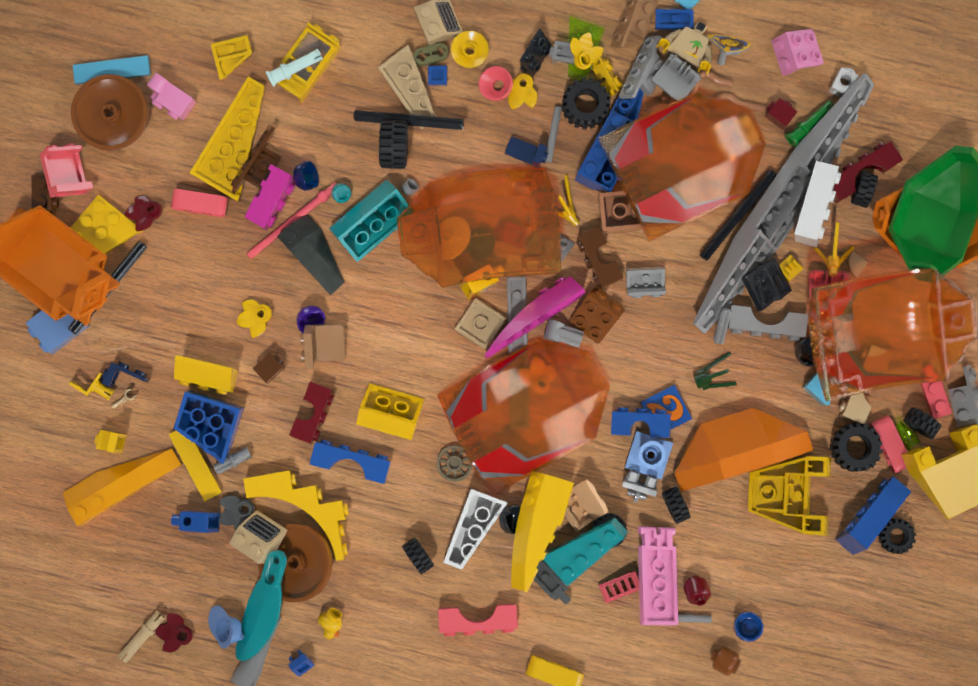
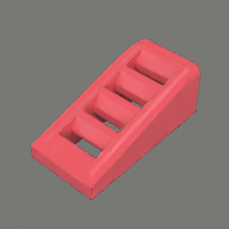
[598,570,639,603]

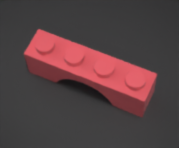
[438,604,518,636]

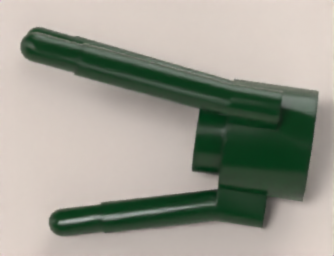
[693,352,737,390]

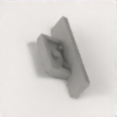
[619,36,664,99]
[948,365,978,427]

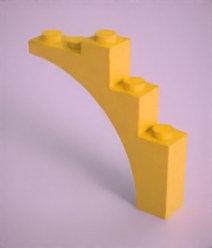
[243,470,349,561]

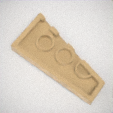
[378,45,436,129]

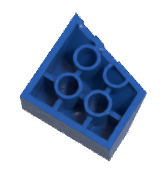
[173,390,244,464]

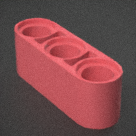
[171,189,228,217]
[869,415,907,474]

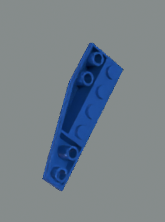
[575,88,644,192]

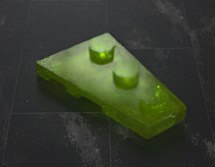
[568,16,605,81]

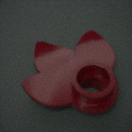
[124,195,162,231]
[154,613,193,652]

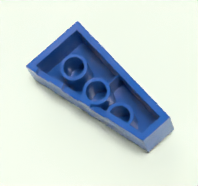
[835,476,911,555]

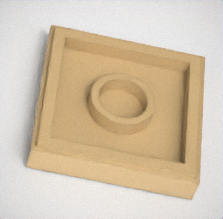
[454,298,507,350]

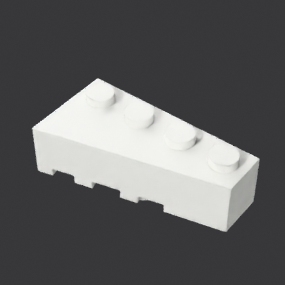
[794,161,841,247]
[443,489,507,570]

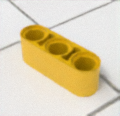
[525,655,584,686]

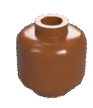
[710,646,741,676]

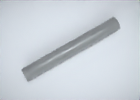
[546,106,562,163]
[678,614,712,623]

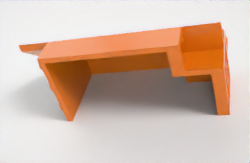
[0,205,121,327]

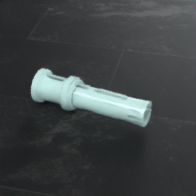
[265,48,323,87]

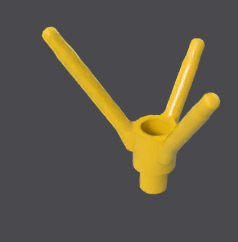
[534,175,580,226]
[814,222,854,277]

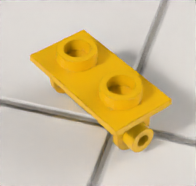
[592,58,623,98]

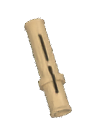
[118,610,165,663]

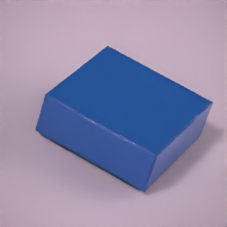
[428,66,447,86]

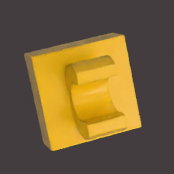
[779,255,804,282]

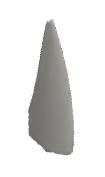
[230,617,282,686]

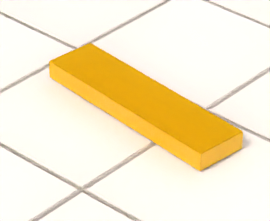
[168,430,223,502]

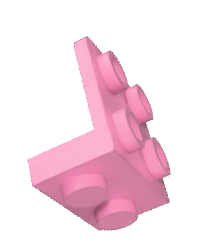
[771,29,823,76]

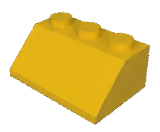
[174,355,238,396]
[356,383,424,440]

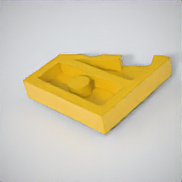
[210,35,253,80]

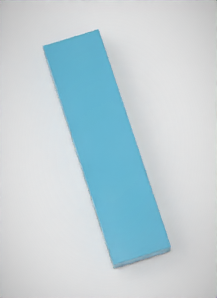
[73,55,151,85]

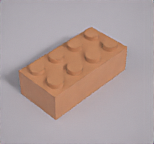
[598,187,679,234]

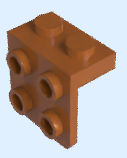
[570,287,625,343]

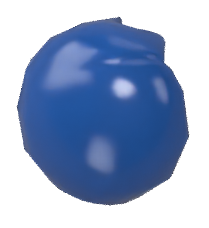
[733,612,764,642]

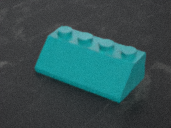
[329,180,415,262]

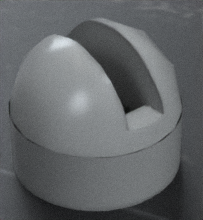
[402,179,419,195]

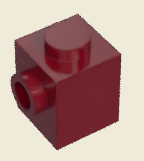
[765,98,798,130]

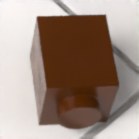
[253,353,285,384]

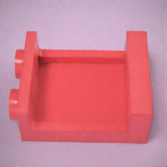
[39,143,93,198]

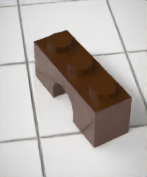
[576,226,623,290]

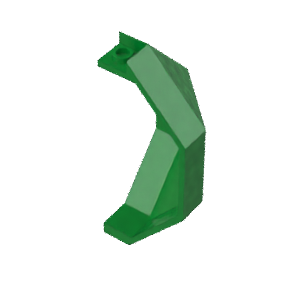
[888,145,978,283]

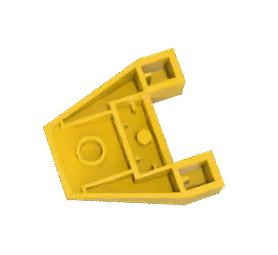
[902,424,978,519]
[748,456,831,536]

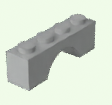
[727,305,808,342]

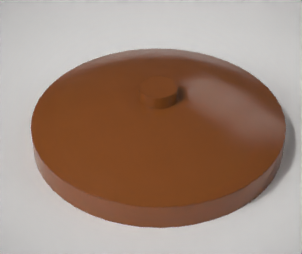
[71,74,148,151]
[258,524,332,603]

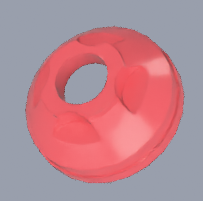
[479,66,513,101]

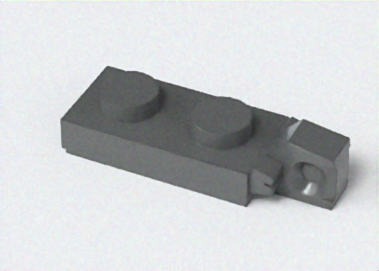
[533,560,571,605]

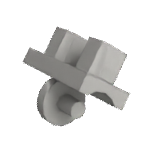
[622,469,657,503]

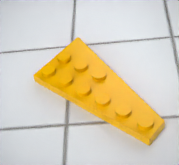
[190,76,265,202]
[70,195,143,255]

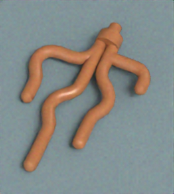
[661,70,767,137]

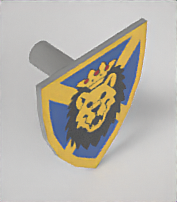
[706,35,752,65]

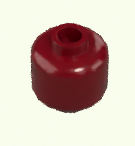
[683,575,711,606]

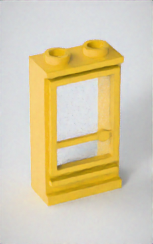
[277,22,341,103]

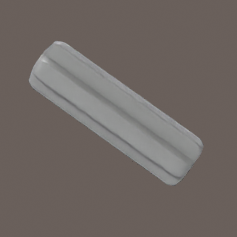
[713,308,732,344]

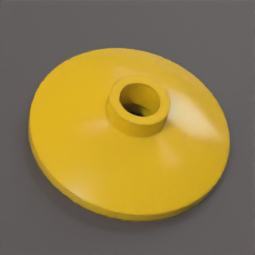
[451,31,489,68]

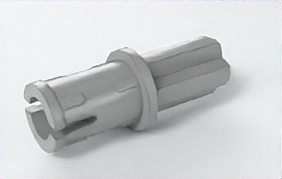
[214,447,252,474]

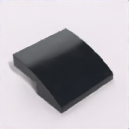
[741,258,792,311]

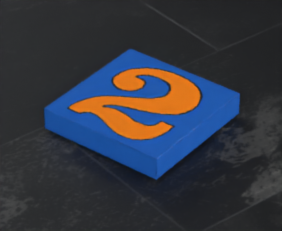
[640,385,692,430]

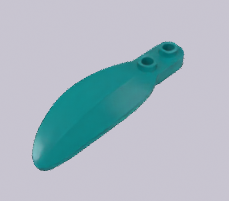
[235,550,287,661]

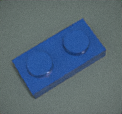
[655,9,694,30]

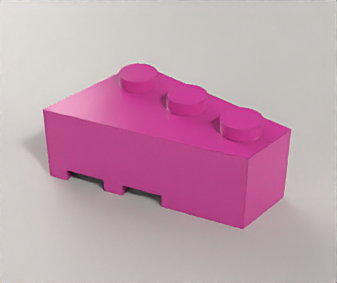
[245,164,296,231]

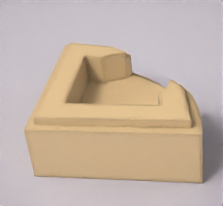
[848,251,868,278]

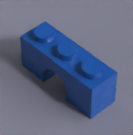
[611,407,672,438]

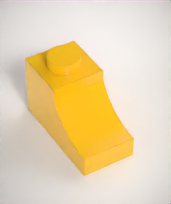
[95,430,127,454]

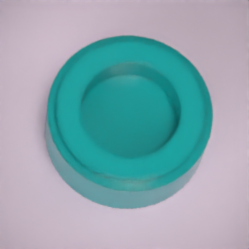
[331,183,351,203]

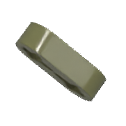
[413,43,449,67]

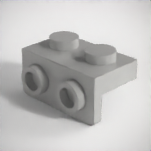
[626,267,666,298]

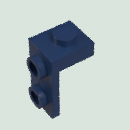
[505,137,549,168]
[102,361,150,388]

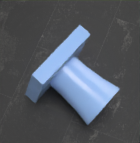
[624,431,673,480]

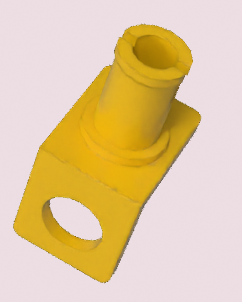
[68,372,115,401]

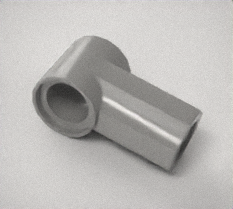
[543,319,584,348]

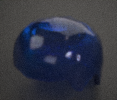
[293,161,319,191]

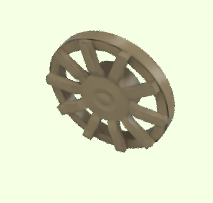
[437,446,473,482]

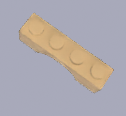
[838,345,893,424]

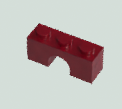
[289,382,335,444]

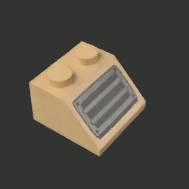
[414,0,463,46]
[229,510,287,564]

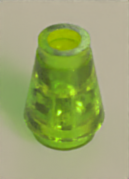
[895,421,921,451]

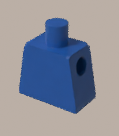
[171,511,221,533]

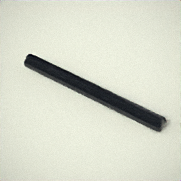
[353,110,464,130]
[699,169,777,261]
[68,241,147,335]

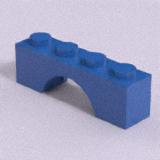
[309,440,391,484]

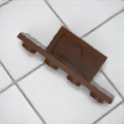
[231,127,281,194]

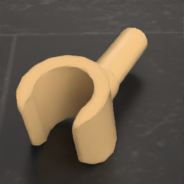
[111,389,136,409]

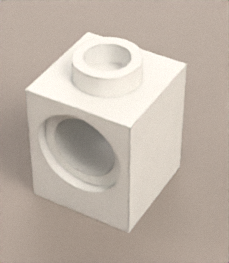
[828,67,859,98]

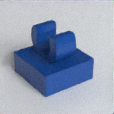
[288,650,315,677]

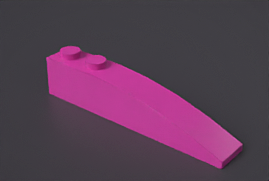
[484,276,586,360]

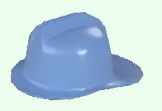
[208,606,244,649]

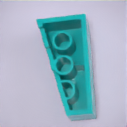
[544,517,628,586]

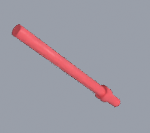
[246,182,337,259]

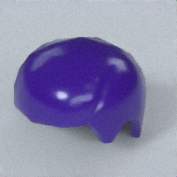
[296,306,326,333]

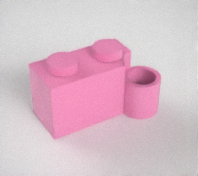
[147,73,196,121]

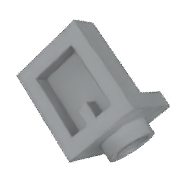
[549,41,575,65]

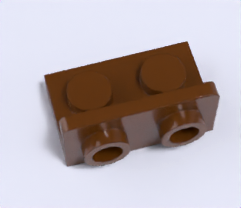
[32,175,59,213]

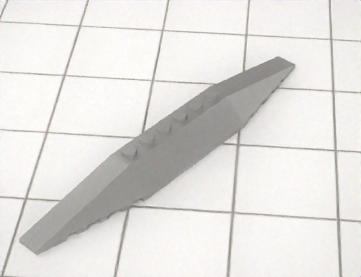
[693,73,874,334]

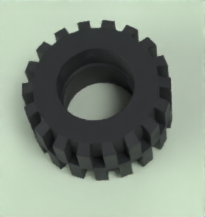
[562,78,610,130]
[379,120,408,169]
[830,423,883,472]

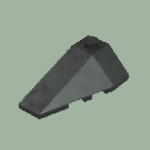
[277,214,345,295]

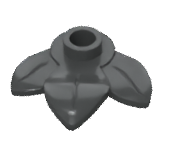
[219,495,255,531]

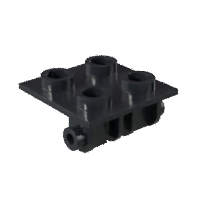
[519,28,552,77]

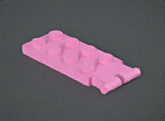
[638,526,678,625]

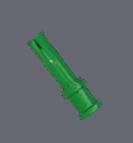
[784,100,834,147]

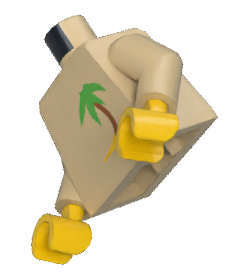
[656,22,712,75]

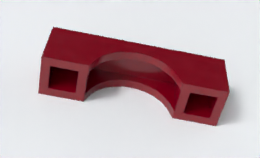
[833,141,903,204]

